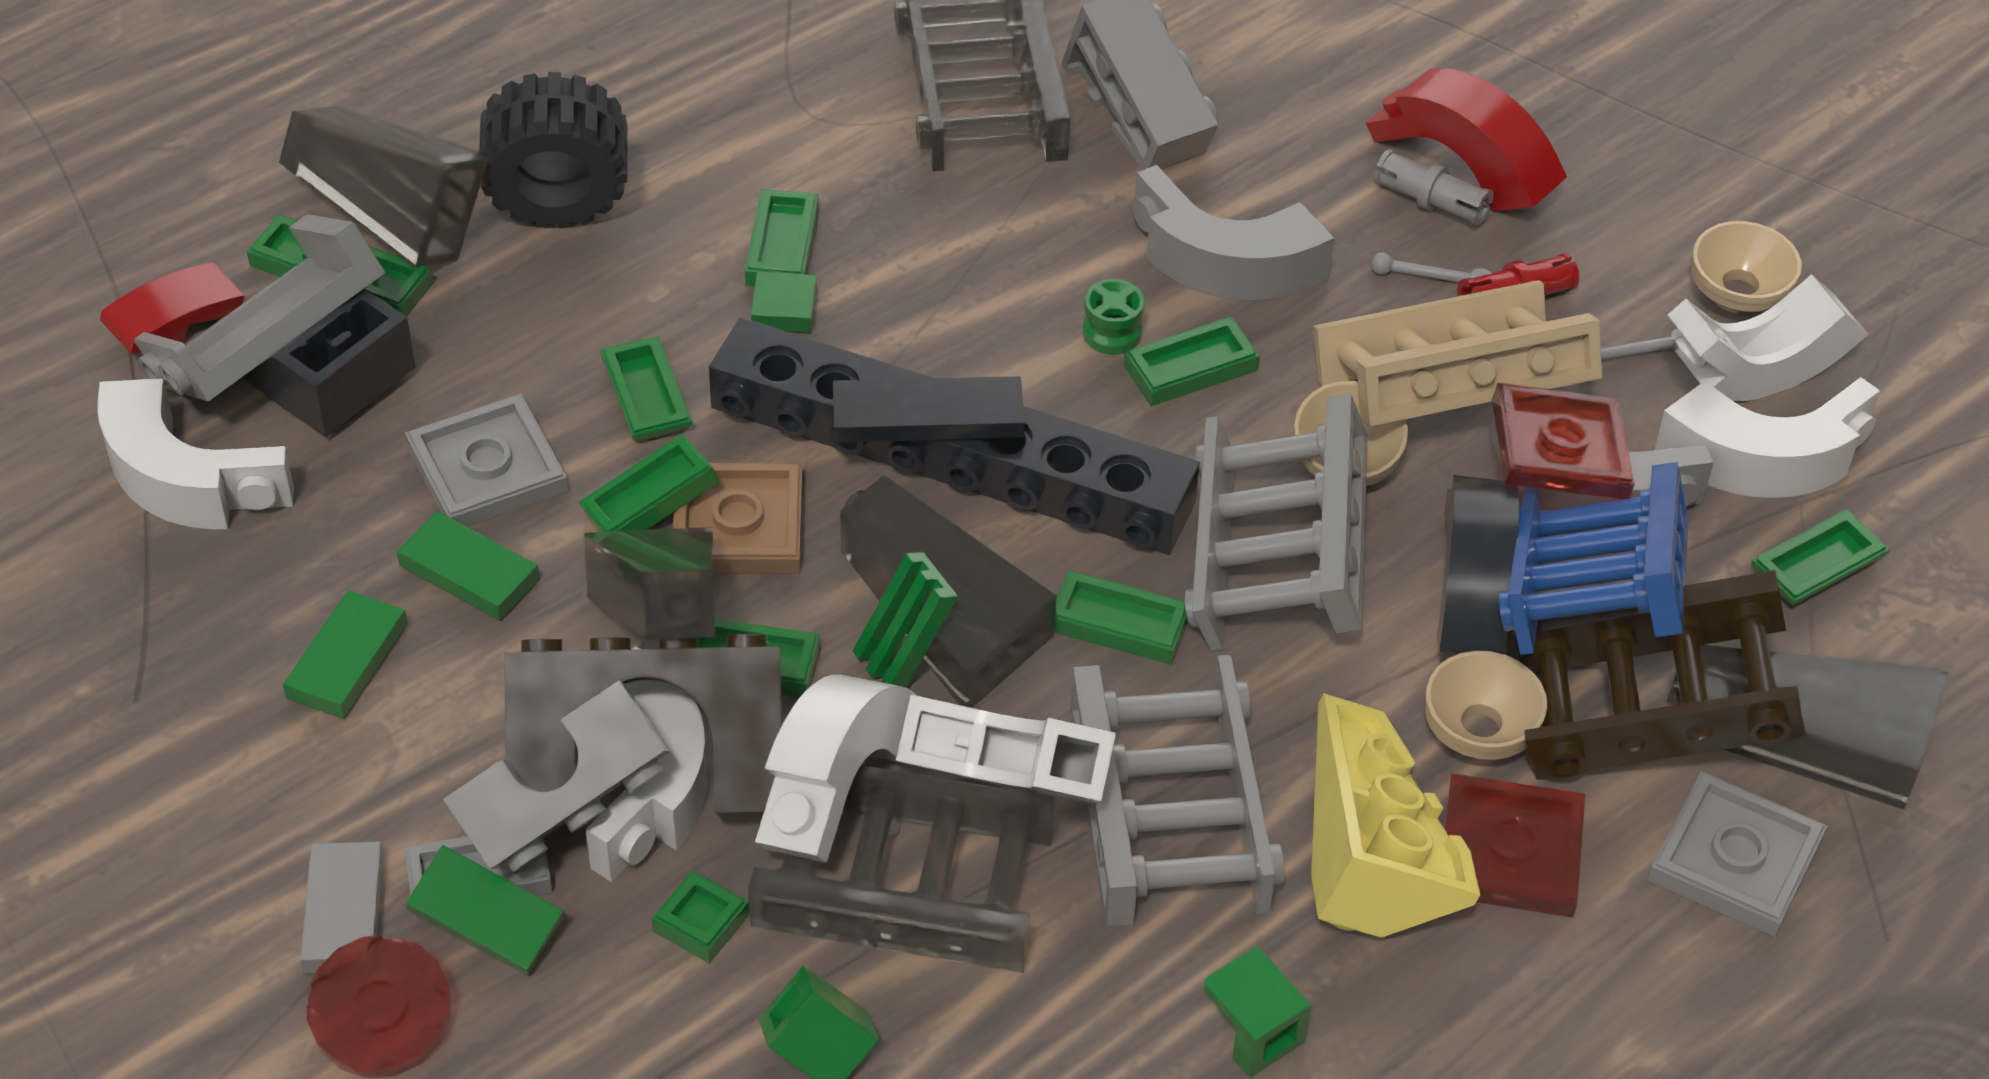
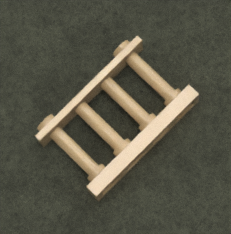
[1313,280,1602,427]

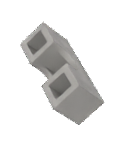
[443,680,670,873]

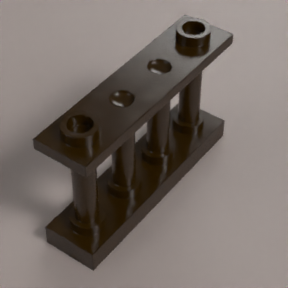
[1513,570,1806,779]

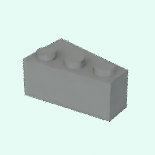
[1061,0,1219,170]

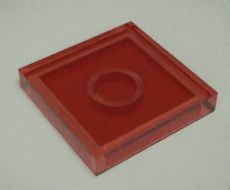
[1492,383,1635,499]
[1444,773,1586,918]

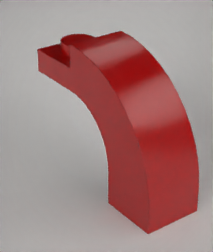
[1365,68,1567,211]

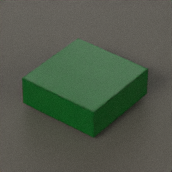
[751,272,817,333]
[652,870,750,964]

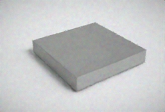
[405,394,569,527]
[1647,771,1828,937]

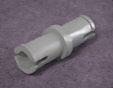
[1374,149,1493,225]

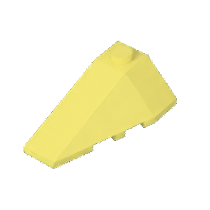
[1311,693,1480,938]

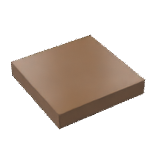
[671,463,803,574]

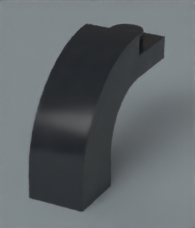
[1437,475,1519,655]

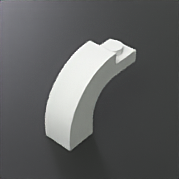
[1668,274,1869,401]
[1654,377,1880,498]
[98,378,294,530]
[586,646,708,882]
[755,674,917,863]
[896,694,1116,803]

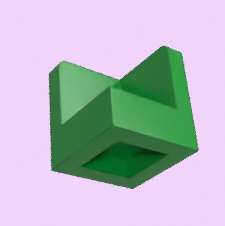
[1203,946,1311,1078]
[758,965,879,1079]

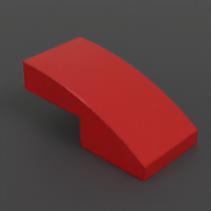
[100,262,245,354]

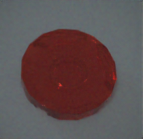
[307,935,451,1078]

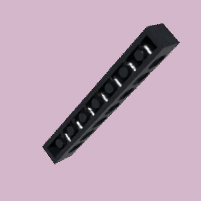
[709,317,1200,555]

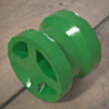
[1083,278,1145,355]

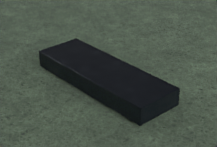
[833,376,1024,442]

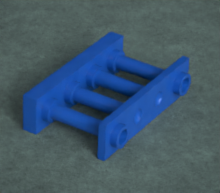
[1499,462,1689,655]

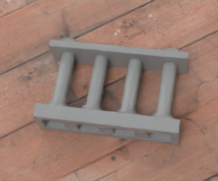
[1185,394,1368,651]
[1070,655,1284,927]

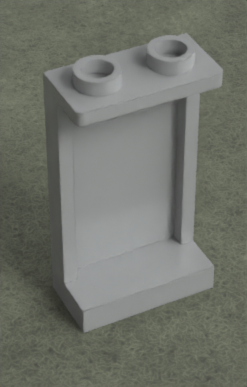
[134,214,385,401]

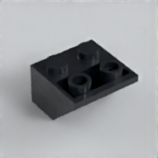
[241,288,416,437]

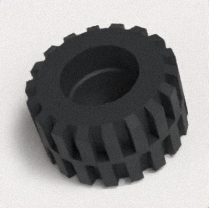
[478,72,627,228]

